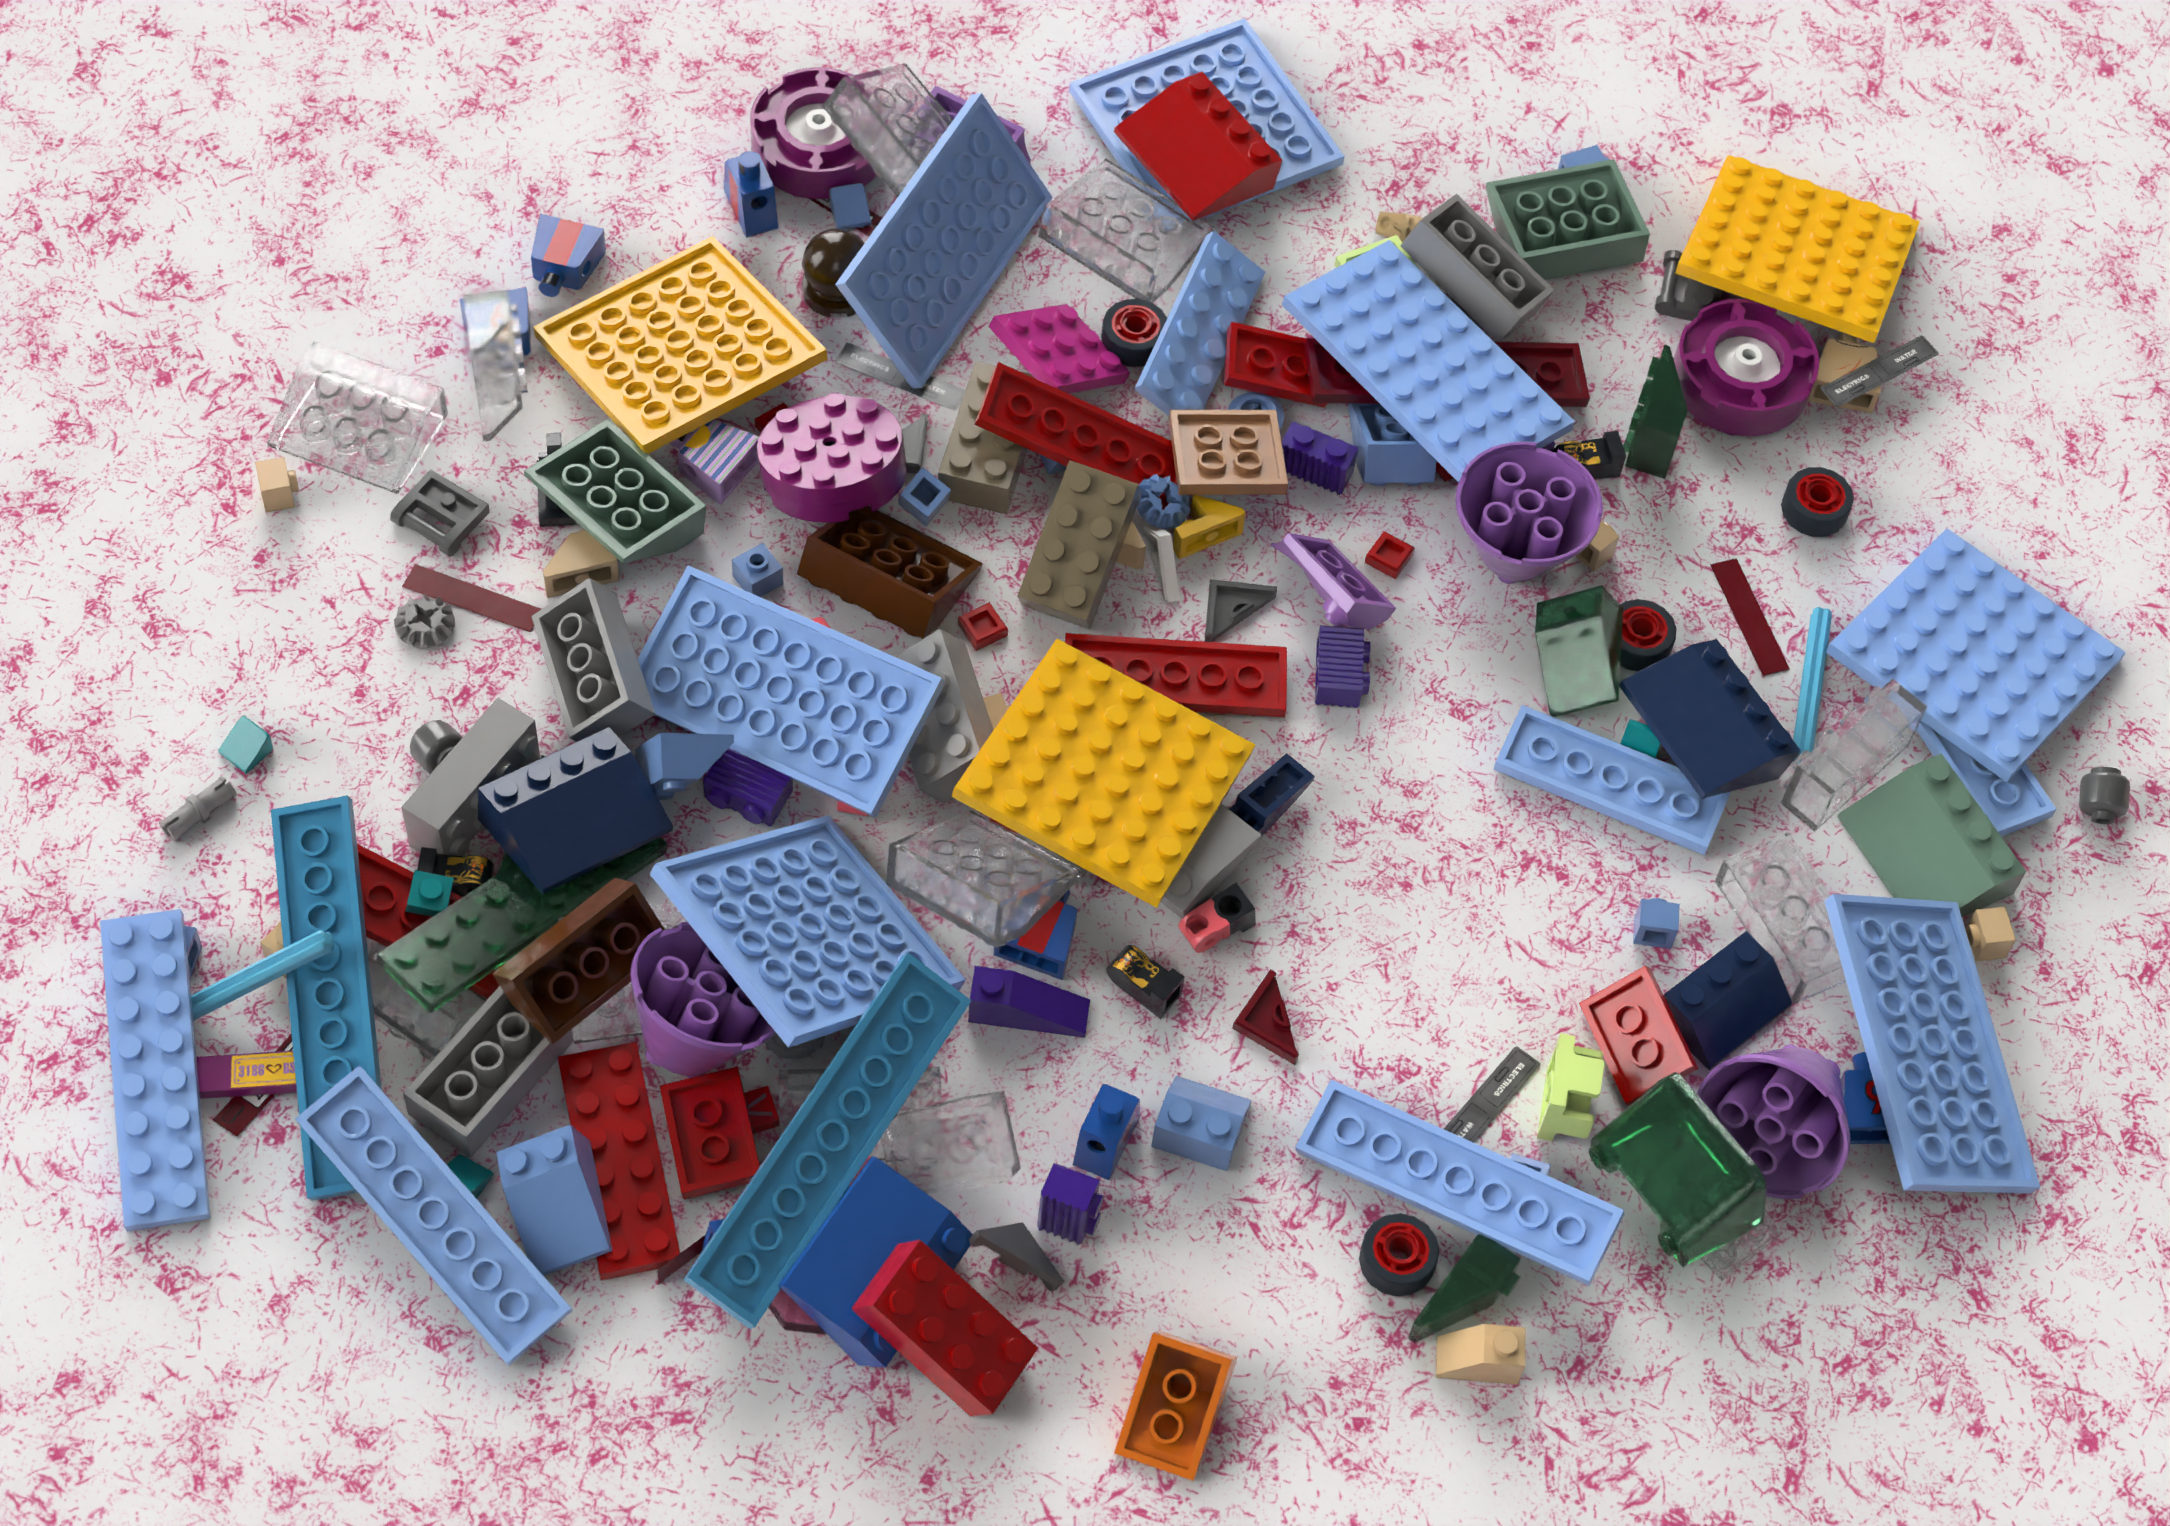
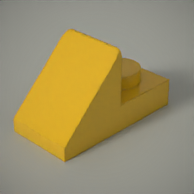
[1173,495,1246,559]

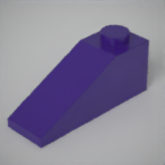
[968,966,1090,1038]

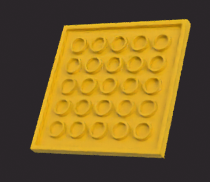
[1675,155,1920,343]
[533,236,828,454]
[951,639,1256,908]

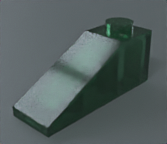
[1408,1233,1521,1343]

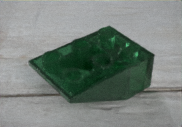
[1623,345,1688,479]
[1535,585,1623,717]

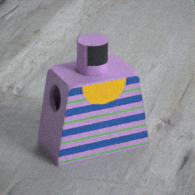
[669,420,759,505]

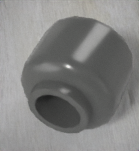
[410,720,463,774]
[2079,767,2130,824]

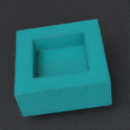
[406,870,454,919]

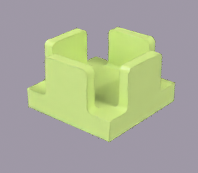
[1537,1033,1604,1141]

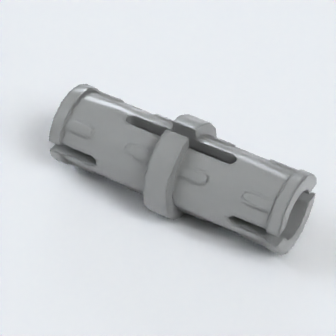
[159,776,237,842]

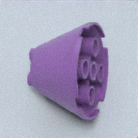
[1455,442,1603,584]
[631,922,776,1078]
[1694,1045,1850,1199]

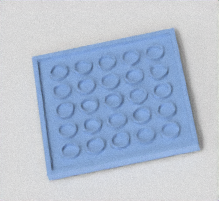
[1069,18,1344,233]
[1826,528,2126,782]
[650,815,966,1048]

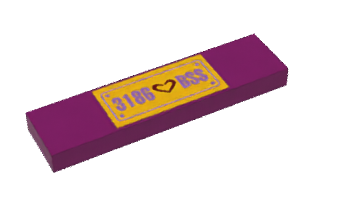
[196,1050,297,1099]

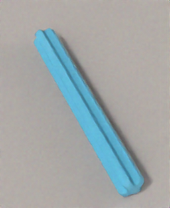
[1793,607,1832,765]
[191,930,334,1021]

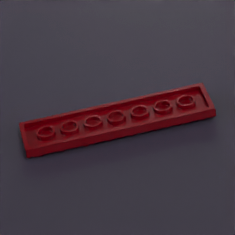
[1304,338,1590,407]

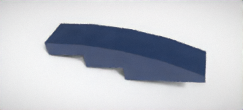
[1229,753,1315,836]

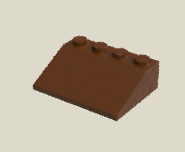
[797,505,983,639]

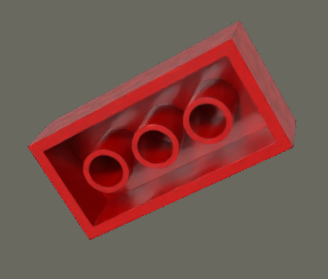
[851,1240,1038,1416]

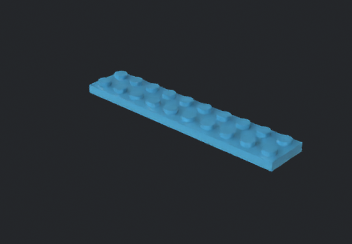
[271,795,382,1201]
[683,953,972,1329]

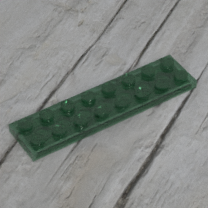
[377,837,668,1014]

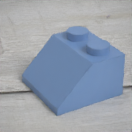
[635,733,734,800]
[1151,1076,1251,1171]

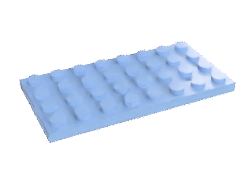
[835,93,1053,389]
[1282,240,1575,483]
[638,565,946,818]
[1824,894,2041,1194]

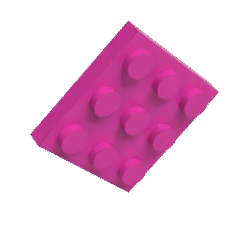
[988,304,1130,394]

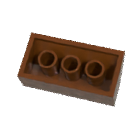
[492,878,665,1044]

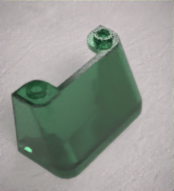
[1589,1072,1767,1267]

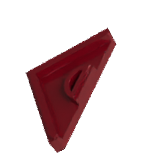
[1232,969,1299,1065]

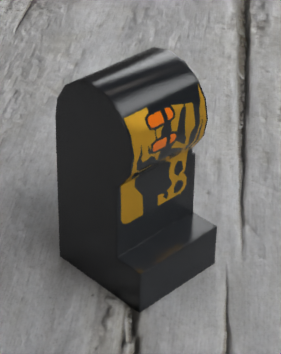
[1553,430,1626,480]
[417,847,494,899]
[1106,945,1185,1019]

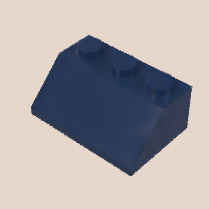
[1664,931,1793,1071]

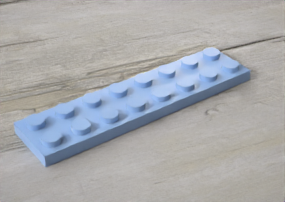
[100,909,211,1232]
[295,1065,573,1367]
[1295,1079,1624,1286]

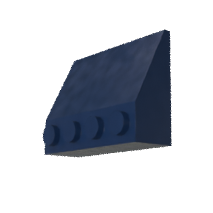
[1618,639,1801,799]
[477,727,673,894]

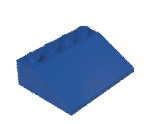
[778,1157,973,1368]

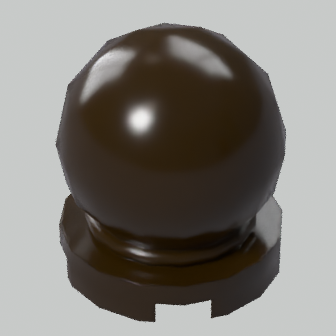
[802,228,865,317]

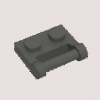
[1655,250,1721,321]
[390,469,490,557]

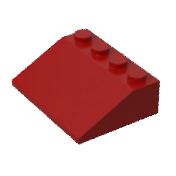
[1114,72,1282,221]

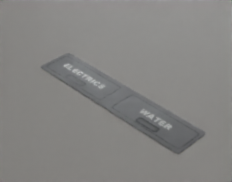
[1820,336,1939,407]
[835,343,965,410]
[1444,1046,1540,1143]

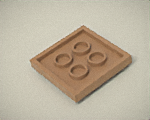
[1169,410,1288,495]

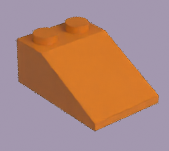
[1114,1331,1238,1481]

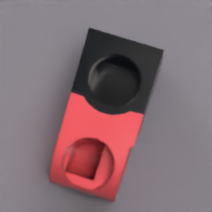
[1178,883,1256,953]

